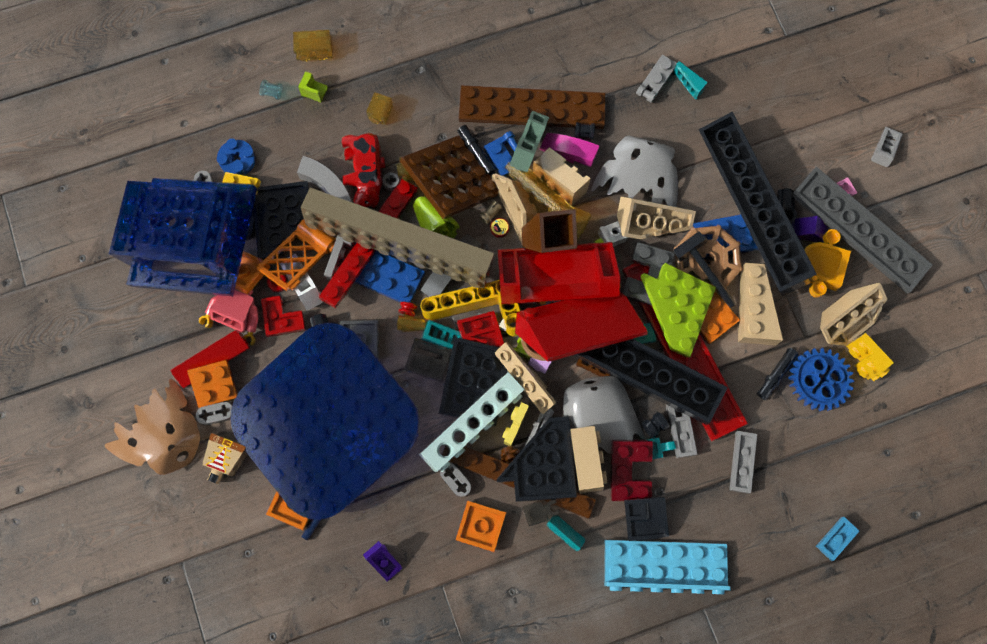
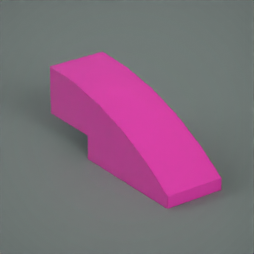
[540,133,599,167]

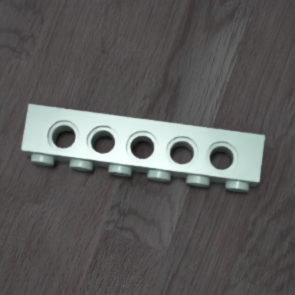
[419,372,524,472]

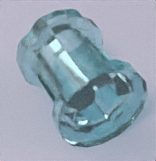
[259,80,283,100]

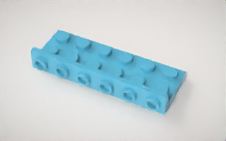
[604,540,731,594]

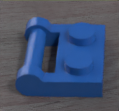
[484,131,517,177]

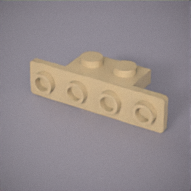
[495,342,556,414]

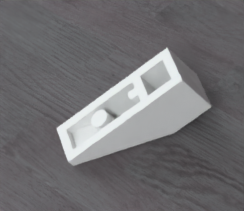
[279,254,324,311]

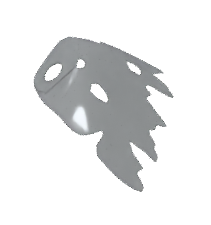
[591,136,678,207]

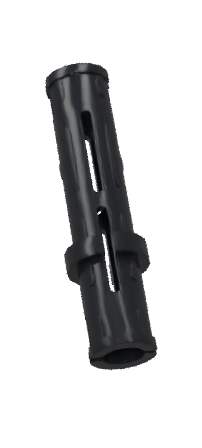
[457,125,496,176]
[756,348,799,401]

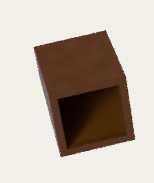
[521,209,577,253]

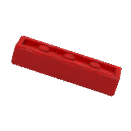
[170,330,250,389]

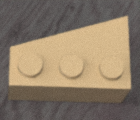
[533,147,591,206]
[570,426,607,494]

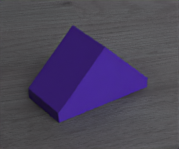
[795,216,829,243]

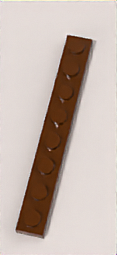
[442,446,596,519]

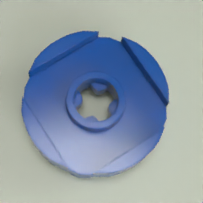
[217,139,256,175]

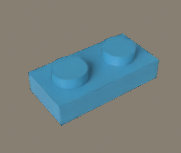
[816,517,859,561]

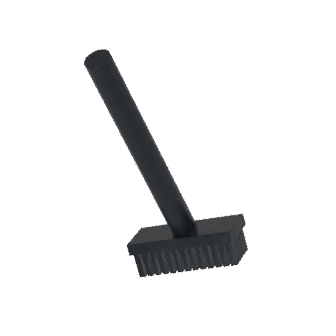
[673,231,736,308]

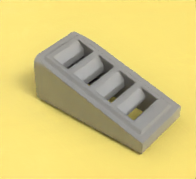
[871,127,903,167]

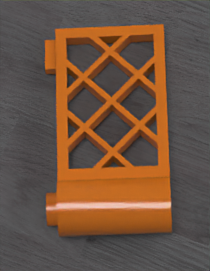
[257,219,336,291]

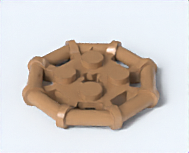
[674,224,743,291]

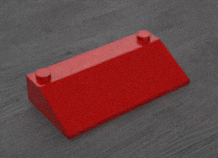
[498,242,620,304]
[515,292,648,362]

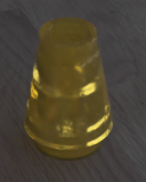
[397,314,425,333]

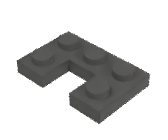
[622,242,674,306]

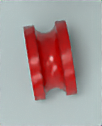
[398,302,417,316]

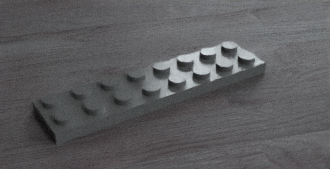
[791,167,933,294]

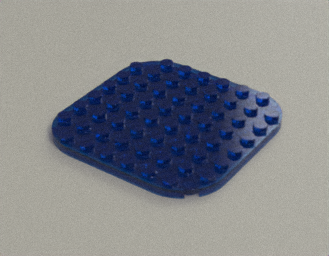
[231,323,419,520]

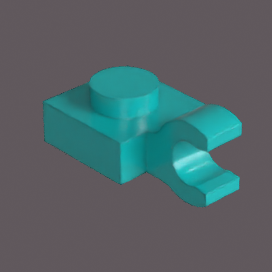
[649,438,676,460]

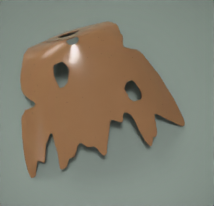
[105,379,200,475]

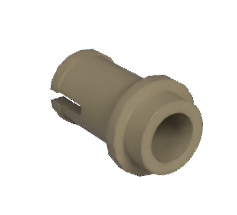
[479,201,502,225]

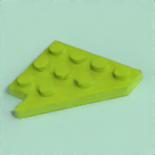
[641,263,716,358]

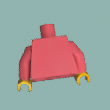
[199,288,258,345]

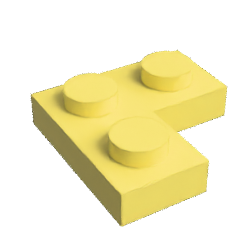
[502,402,529,446]

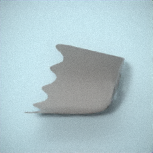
[563,376,644,454]

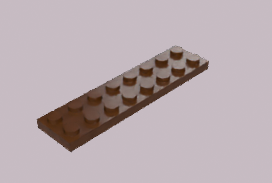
[459,85,605,129]

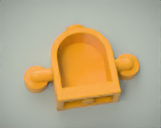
[804,229,851,298]

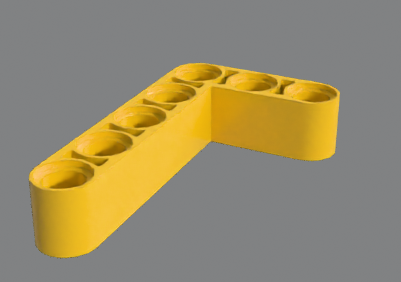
[421,280,520,336]

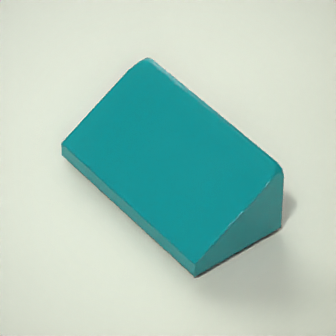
[546,514,585,551]

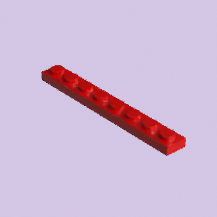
[319,179,417,308]

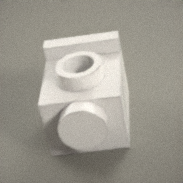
[598,221,627,247]

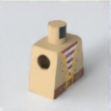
[203,433,250,484]

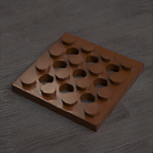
[400,135,499,220]

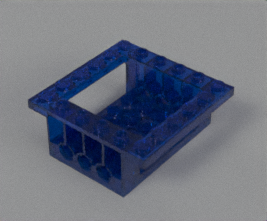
[109,178,257,297]

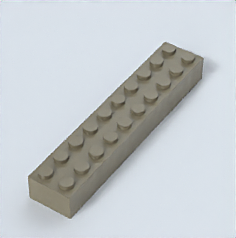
[301,188,494,288]

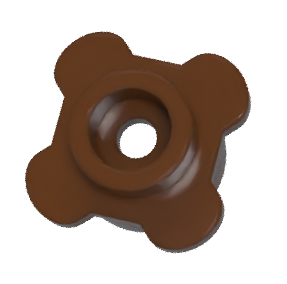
[500,445,520,463]

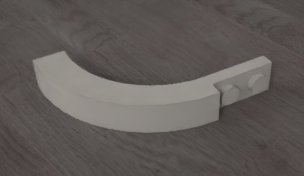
[297,156,355,281]

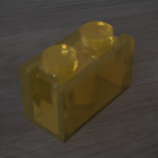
[293,30,333,61]

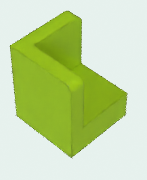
[298,71,328,102]

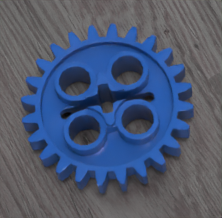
[788,348,854,411]

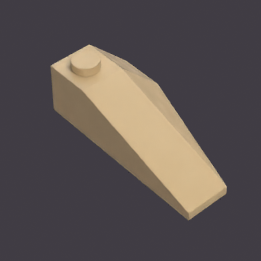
[617,197,696,239]

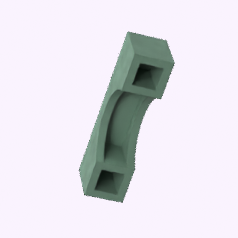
[510,111,549,172]

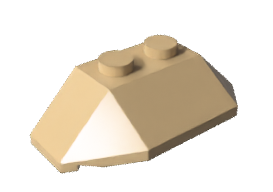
[492,173,537,244]
[820,283,887,346]

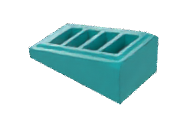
[674,61,707,99]
[421,320,462,350]

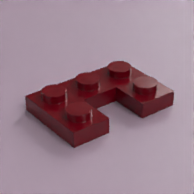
[611,440,653,501]

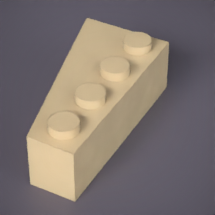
[738,263,783,345]

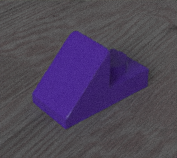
[363,541,403,582]

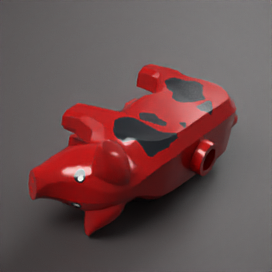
[342,133,386,208]

